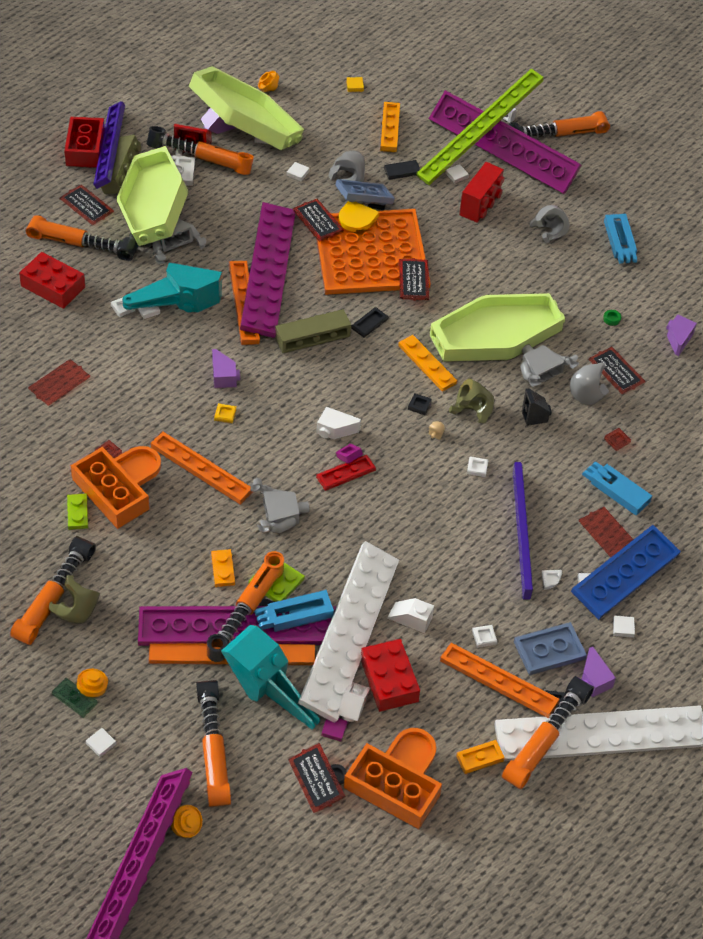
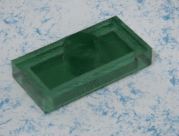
[52,678,98,718]

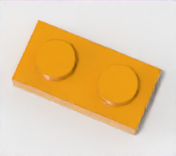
[211,549,235,587]
[456,740,505,774]

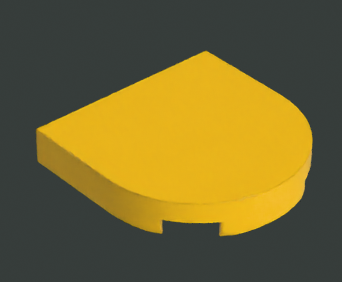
[339,201,379,232]

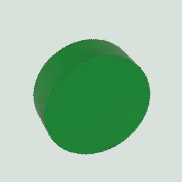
[603,310,621,326]

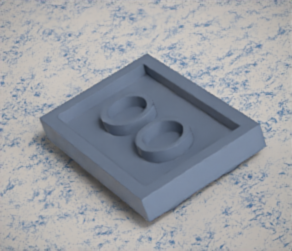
[335,179,395,205]
[514,622,587,675]

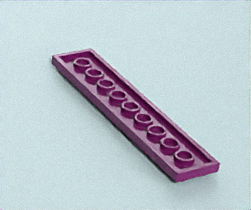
[428,90,582,194]
[240,202,296,338]
[138,606,337,646]
[86,768,193,939]

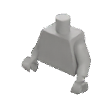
[152,218,206,264]
[520,344,579,387]
[250,478,309,534]

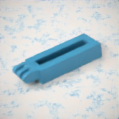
[604,214,637,264]
[582,462,652,516]
[254,590,334,632]

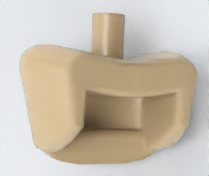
[429,421,445,440]

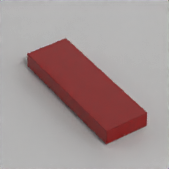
[316,454,376,491]

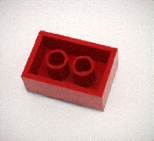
[64,117,105,168]
[459,162,505,223]
[19,252,85,309]
[361,639,420,712]

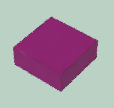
[336,443,363,463]
[321,718,348,742]

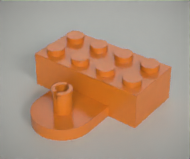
[70,446,161,529]
[344,728,442,829]

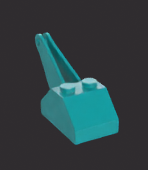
[122,262,222,313]
[221,625,320,730]

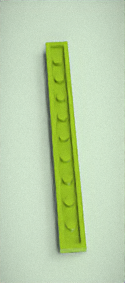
[417,68,544,185]

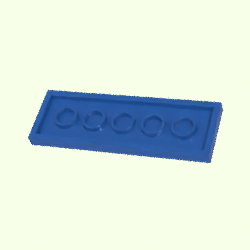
[571,525,681,620]

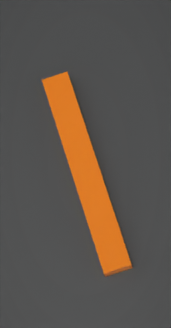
[149,643,315,665]

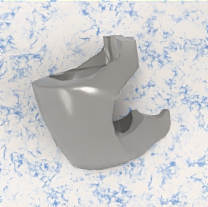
[328,150,365,190]
[530,205,570,244]
[570,362,609,405]

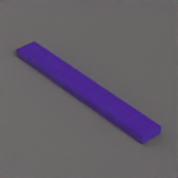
[93,101,125,189]
[513,462,533,600]

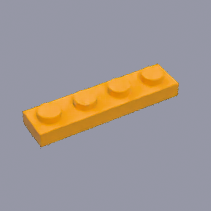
[380,102,400,152]
[398,335,457,392]

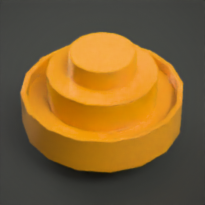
[258,70,280,92]
[76,668,108,697]
[171,805,203,838]

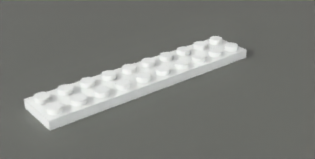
[298,541,399,723]
[494,706,703,761]

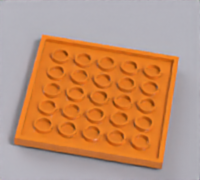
[315,209,431,295]

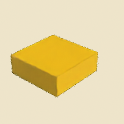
[346,77,364,92]
[214,403,237,424]

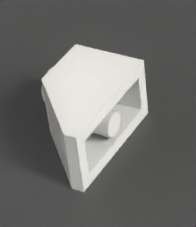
[317,407,361,439]
[387,598,434,633]
[338,682,371,722]

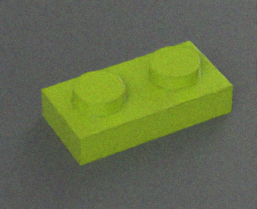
[67,494,88,530]

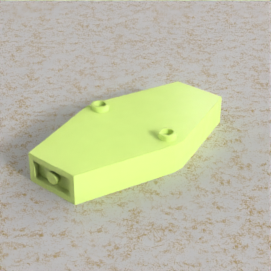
[189,66,304,150]
[117,146,188,246]
[430,293,565,362]

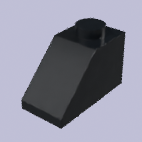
[521,389,552,426]

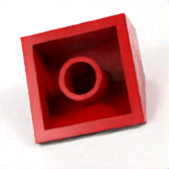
[174,124,212,153]

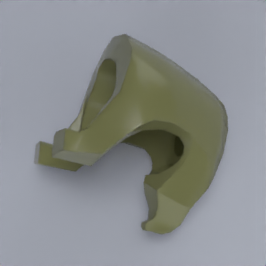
[449,379,494,424]
[49,575,100,624]

